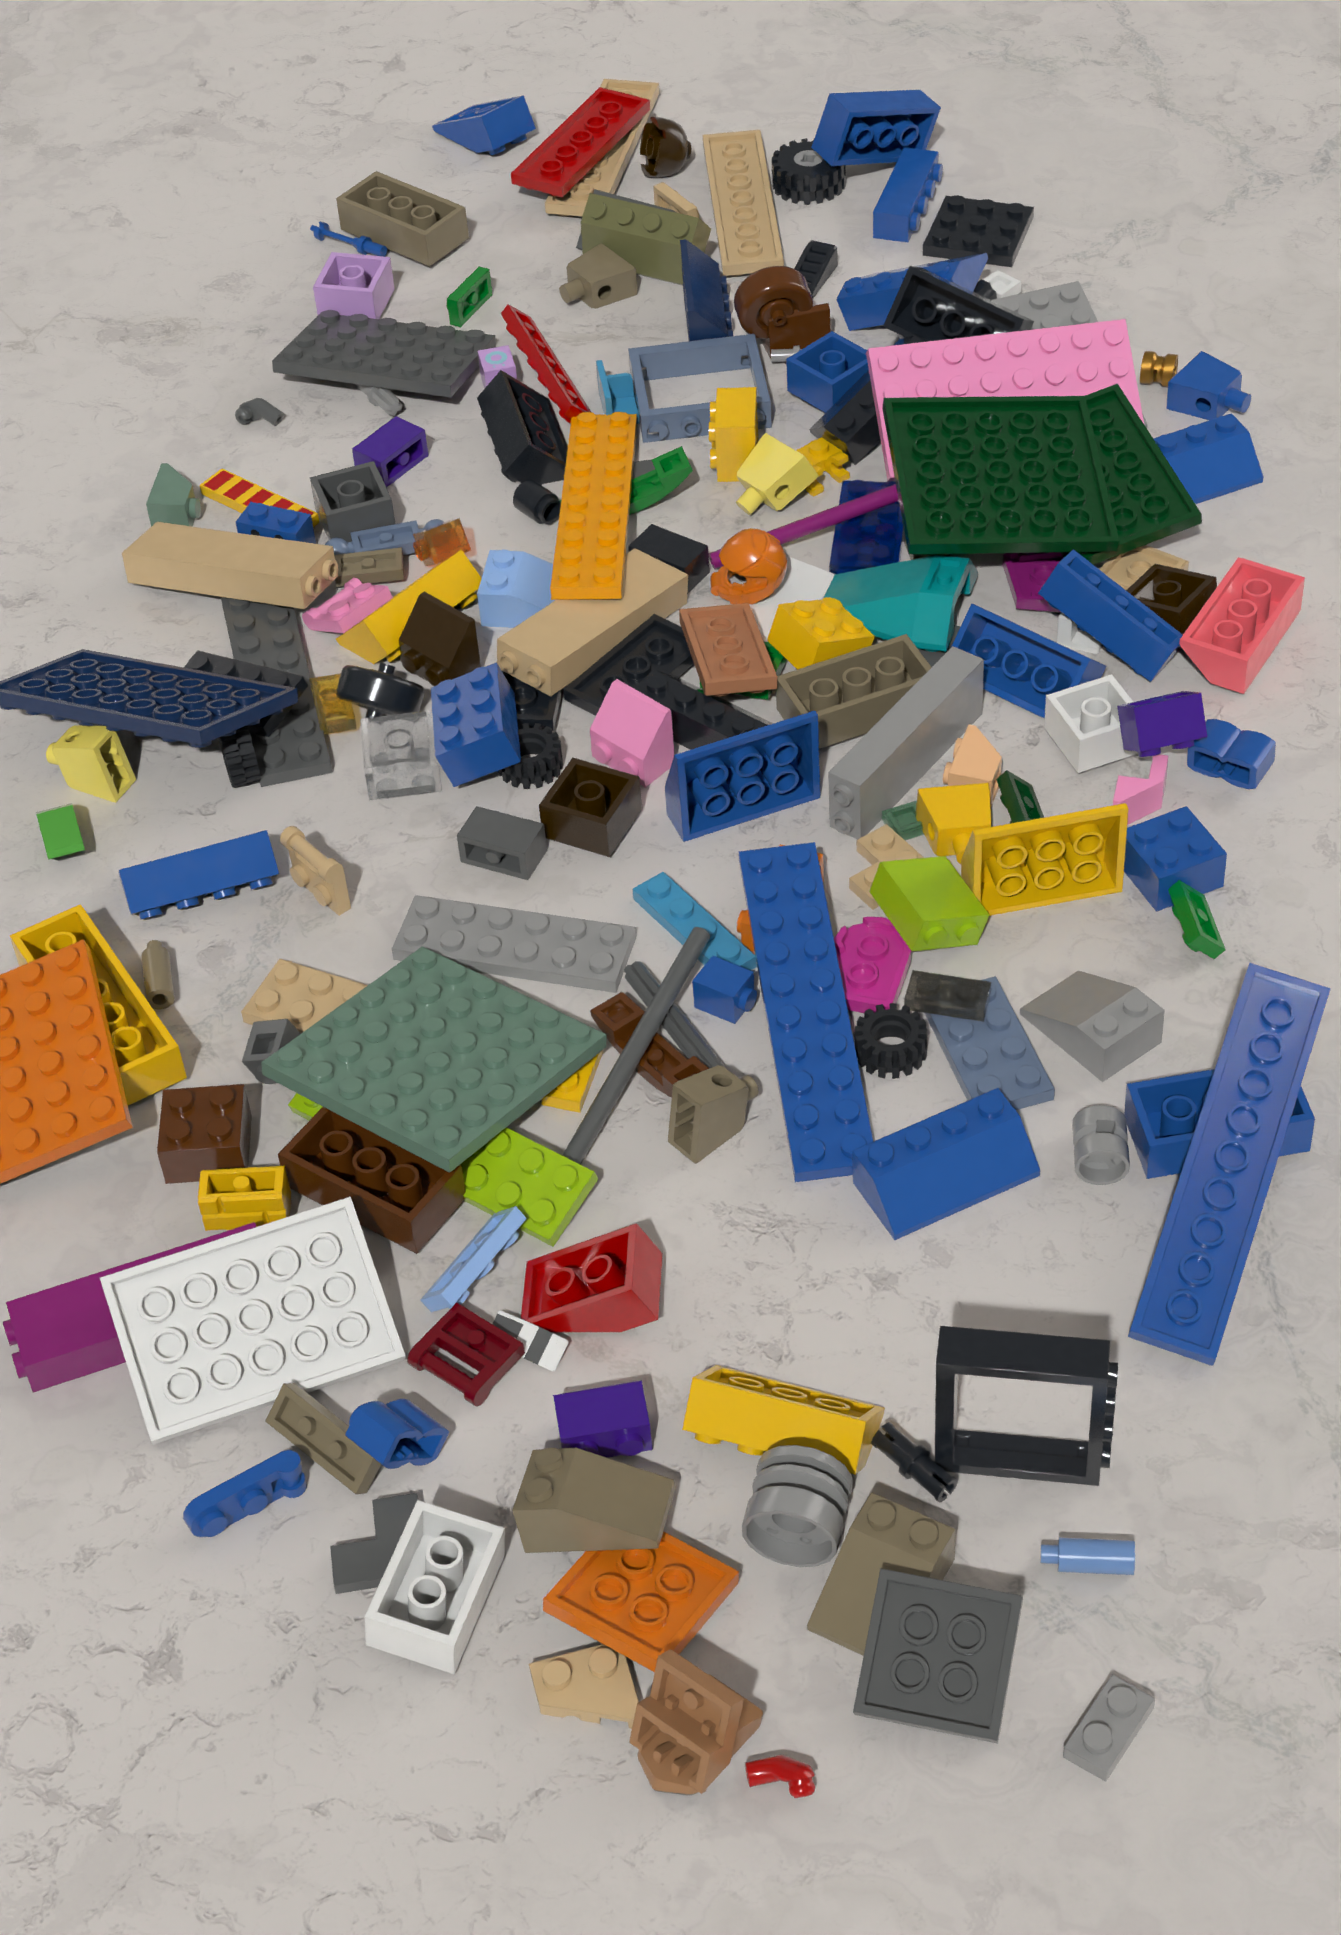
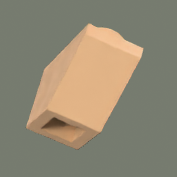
[943,724,1002,809]

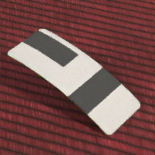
[493,1311,568,1371]

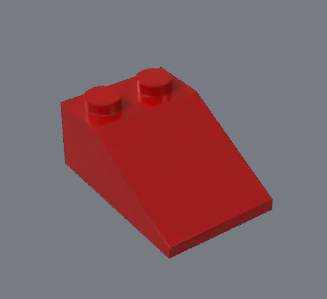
[521,1223,663,1332]

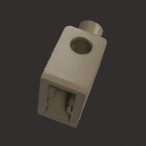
[559,243,638,309]
[668,1065,759,1164]

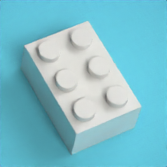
[364,1500,505,1674]

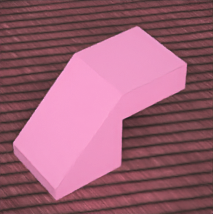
[1113,754,1168,825]

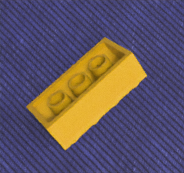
[336,549,482,664]
[682,1365,885,1475]

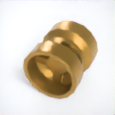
[1140,351,1178,387]

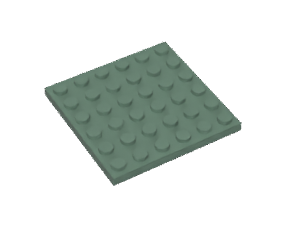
[261,946,606,1173]

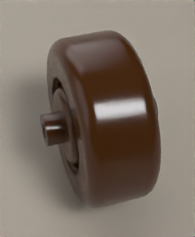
[734,266,813,339]

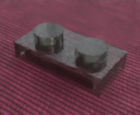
[904,970,991,1022]

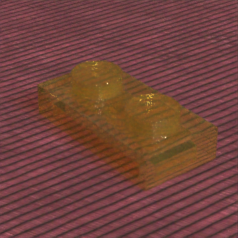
[309,673,356,734]

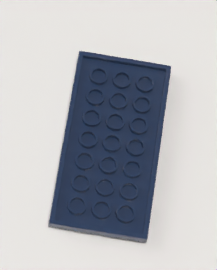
[0,649,298,748]

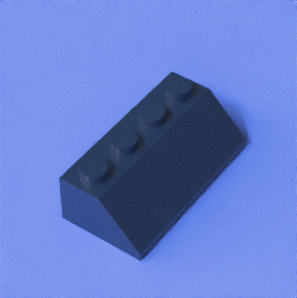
[680,239,733,341]

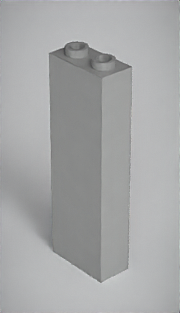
[828,646,984,840]

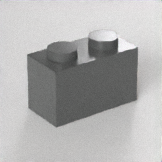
[457,806,547,880]

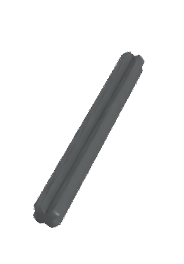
[624,961,725,1069]

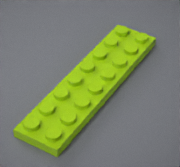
[288,1093,598,1247]

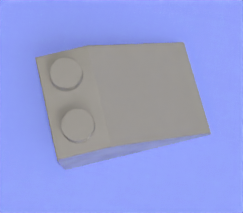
[1020,970,1165,1082]

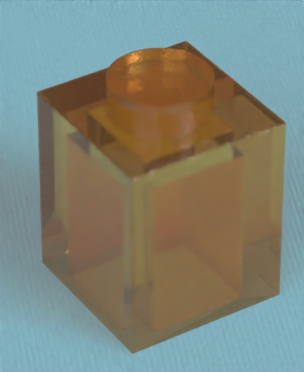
[413,518,471,566]

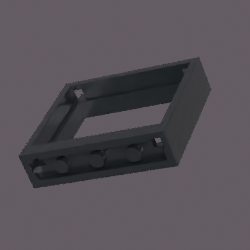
[935,1326,1118,1486]

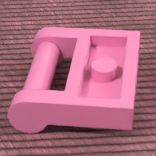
[302,578,393,633]

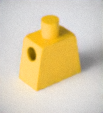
[915,783,991,864]

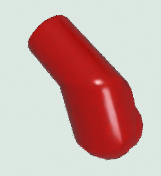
[745,1755,816,1798]

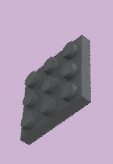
[853,1568,1023,1744]

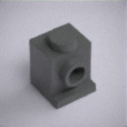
[242,1019,301,1084]

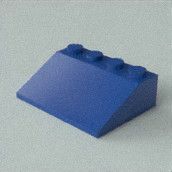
[836,253,988,331]
[665,711,820,842]

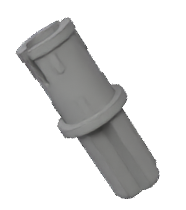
[356,384,402,416]

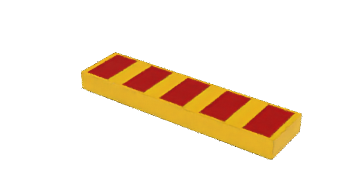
[200,468,320,527]

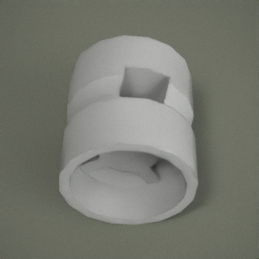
[1072,1105,1130,1185]

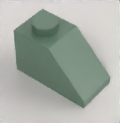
[146,463,201,527]

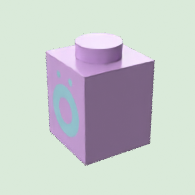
[478,345,517,389]

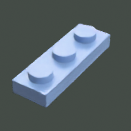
[421,1206,527,1312]

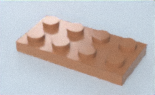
[679,603,777,696]

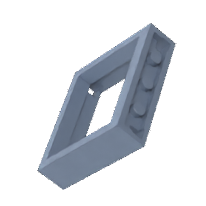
[628,334,772,443]

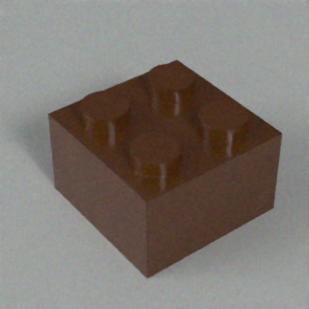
[157,1084,252,1184]

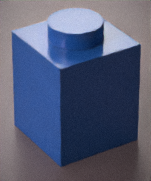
[692,956,757,1024]

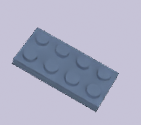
[921,976,1055,1110]

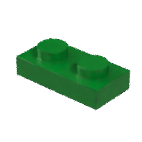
[446,266,493,328]
[1168,880,1226,959]

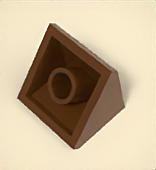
[760,303,830,359]

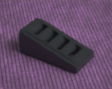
[794,240,838,298]

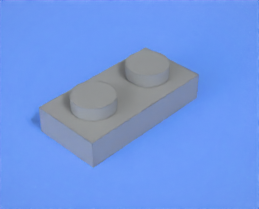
[1063,1674,1155,1782]

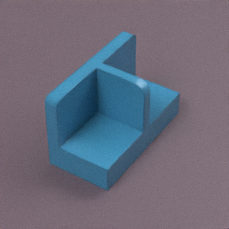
[596,360,639,424]

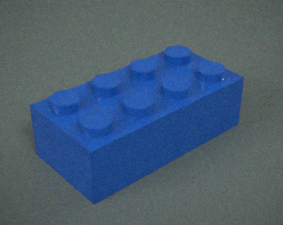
[811,90,941,166]
[1124,1069,1315,1179]

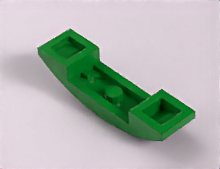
[560,446,693,515]

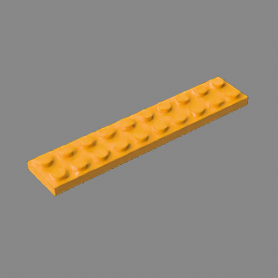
[550,412,637,600]

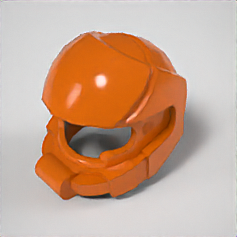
[710,528,787,604]

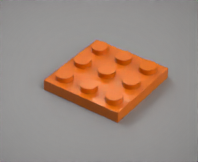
[543,1531,739,1672]

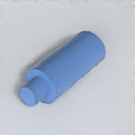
[1040,1537,1135,1575]

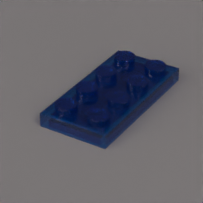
[829,480,903,574]

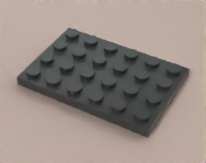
[272,310,496,397]

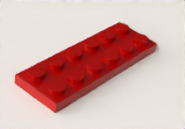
[511,87,650,197]

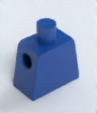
[1166,351,1251,420]

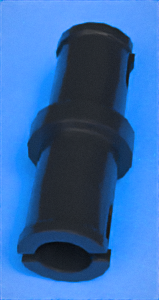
[871,1422,958,1502]

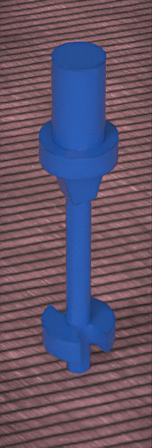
[310,221,387,257]

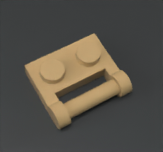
[280,826,351,916]

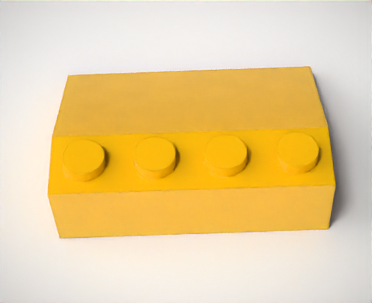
[961,803,1128,916]

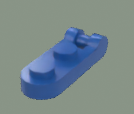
[183,1450,307,1537]

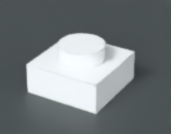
[983,270,1021,299]

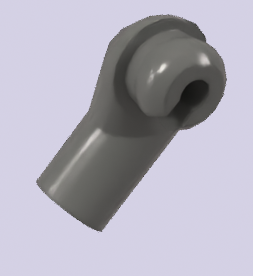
[235,398,284,426]

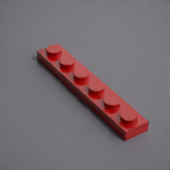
[500,304,591,423]

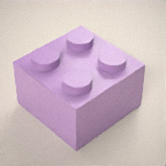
[313,252,395,319]

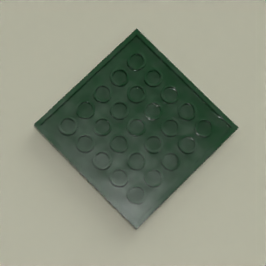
[882,396,1119,554]

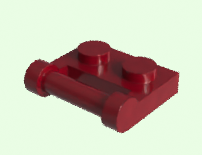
[407,1303,525,1407]

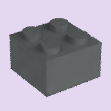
[310,461,395,542]

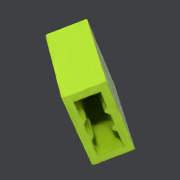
[869,856,989,951]

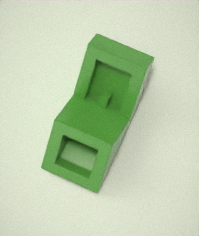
[36,803,85,860]

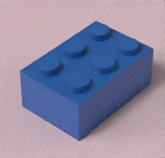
[431,662,521,787]

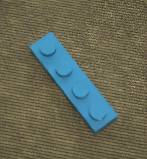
[632,872,757,970]

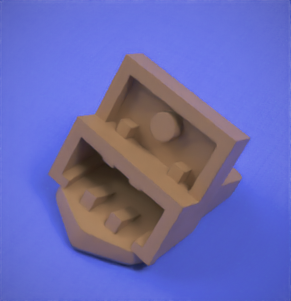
[629,1649,763,1795]

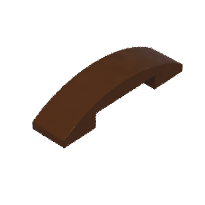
[590,992,709,1098]

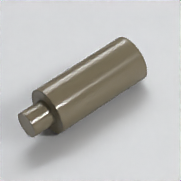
[141,940,175,1009]

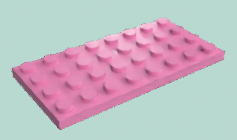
[866,319,1144,481]

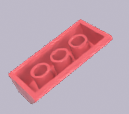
[1179,557,1305,694]

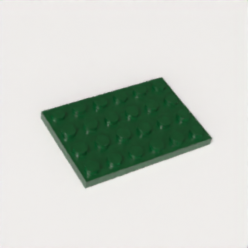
[1061,383,1202,565]

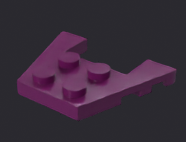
[1003,552,1064,612]

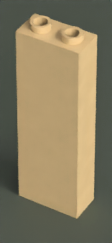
[122,522,338,609]
[497,548,688,696]

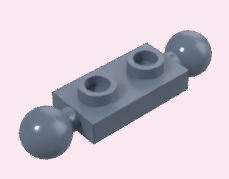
[325,519,450,556]

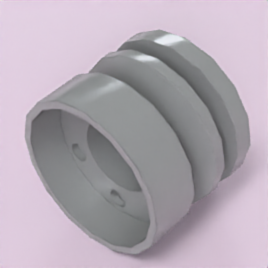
[742,1445,852,1567]

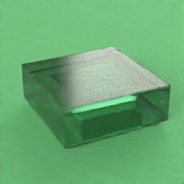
[882,801,924,840]

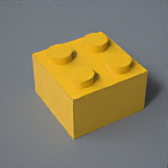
[709,387,759,482]
[767,597,875,670]

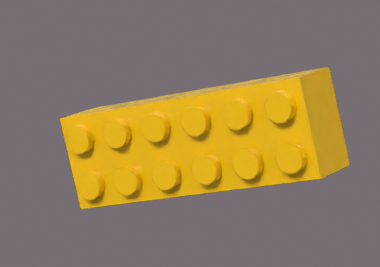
[10,904,187,1106]

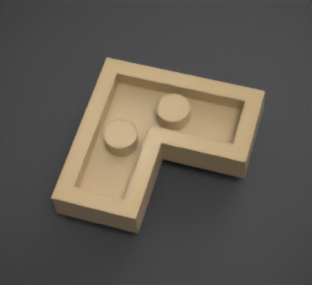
[849,824,924,910]

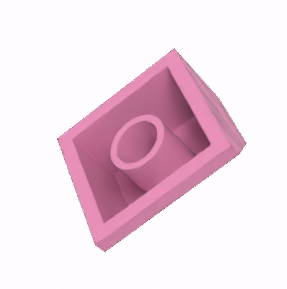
[590,679,674,788]

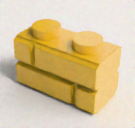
[198,1166,291,1231]

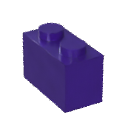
[352,416,429,488]
[1117,691,1208,757]
[553,1380,653,1458]

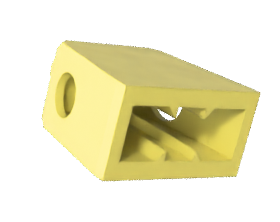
[736,433,819,515]
[46,725,136,803]

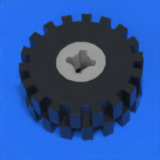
[771,138,846,205]

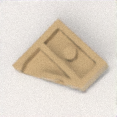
[529,1644,639,1729]

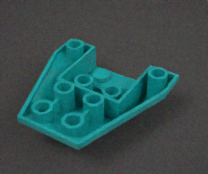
[824,555,978,652]

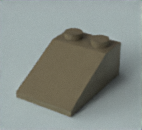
[512,1448,676,1553]
[807,1492,955,1656]

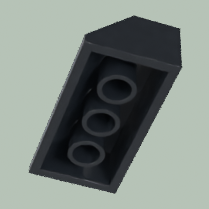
[883,266,1034,342]
[809,336,923,465]
[477,370,568,485]
[634,670,774,750]

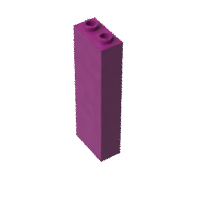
[3,1222,256,1393]

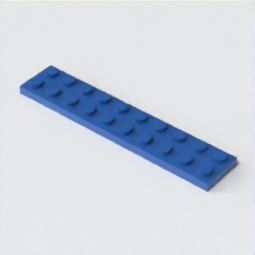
[738,842,873,1182]
[1128,963,1331,1366]

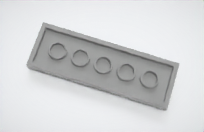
[392,895,636,993]

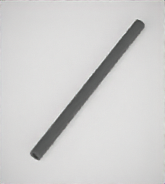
[562,927,710,1165]

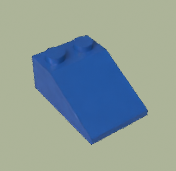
[432,95,536,155]

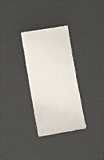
[749,556,835,642]

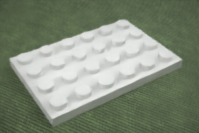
[100,1197,405,1445]

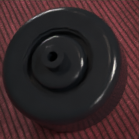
[336,663,425,722]

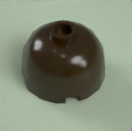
[640,117,692,178]

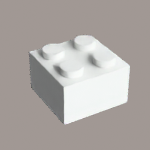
[1044,674,1138,773]

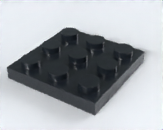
[923,195,1034,267]

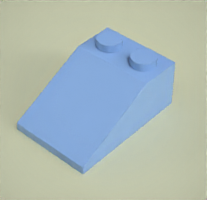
[477,550,555,628]

